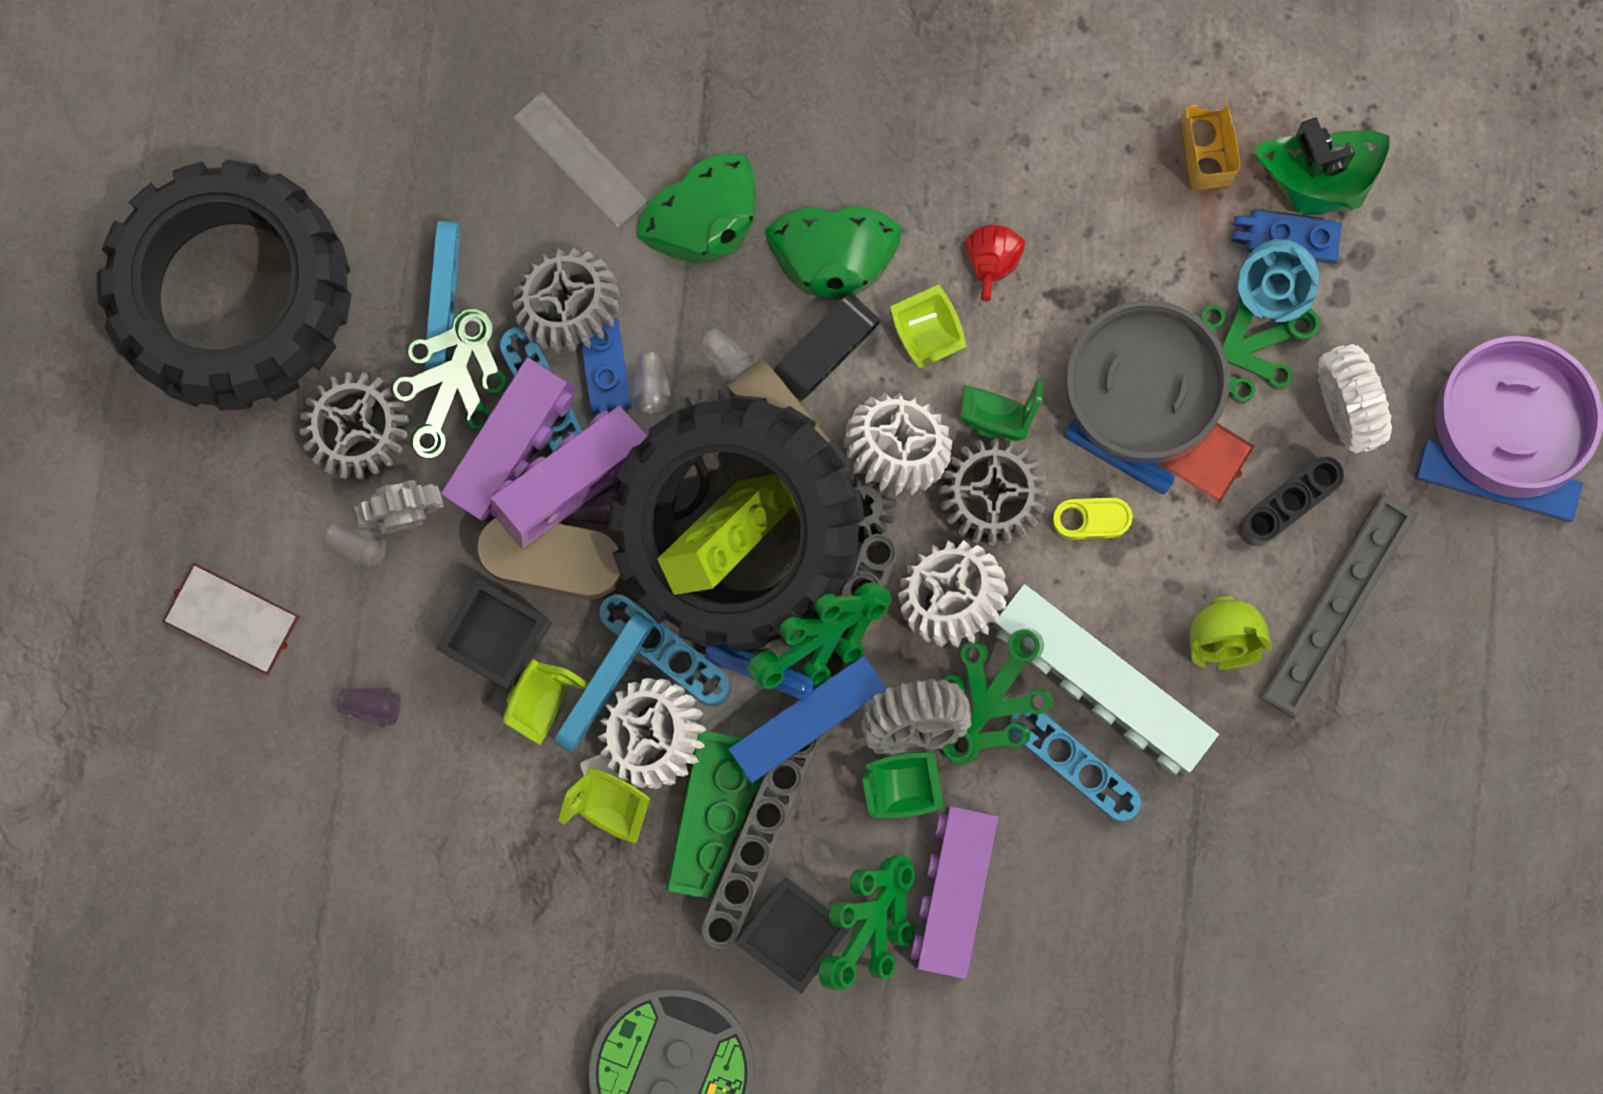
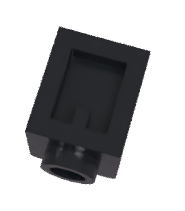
[1296,117,1355,177]

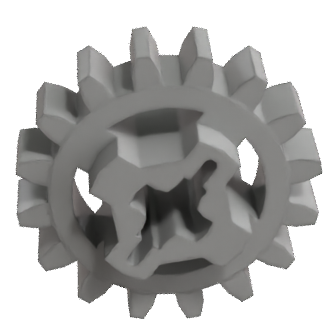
[354,480,444,534]

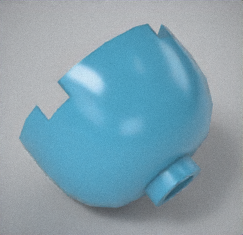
[1238,239,1320,322]

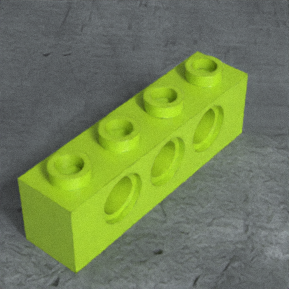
[658,473,791,595]

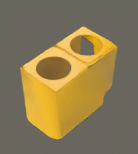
[1180,103,1240,191]

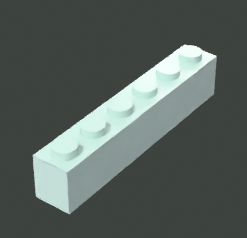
[992,584,1219,775]

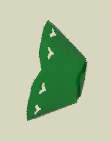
[1254,130,1390,215]
[637,153,757,264]
[765,207,902,301]

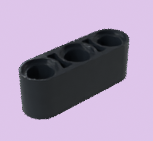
[773,293,881,401]
[1239,456,1344,546]

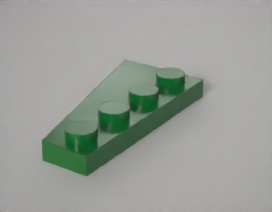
[665,731,763,899]

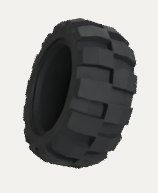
[96,160,352,411]
[608,395,864,651]

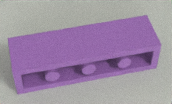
[441,357,576,522]
[491,405,647,549]
[910,806,999,979]

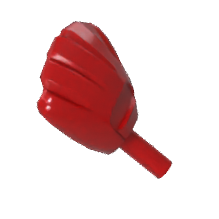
[964,224,1025,302]

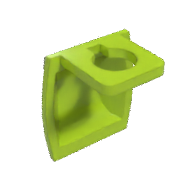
[889,284,967,369]
[503,659,589,745]
[558,767,650,844]

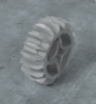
[512,248,620,354]
[299,372,409,480]
[938,438,1048,547]
[861,678,971,757]

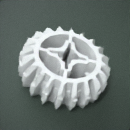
[1317,344,1392,453]
[843,392,952,496]
[898,540,1008,648]
[598,678,707,789]

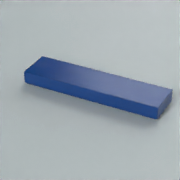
[1415,439,1583,522]
[729,656,887,783]

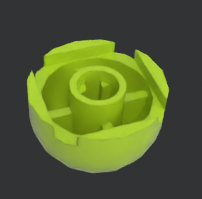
[1189,596,1272,670]

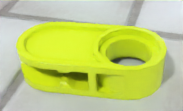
[1052,498,1133,540]

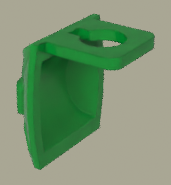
[961,379,1043,441]
[863,752,944,818]

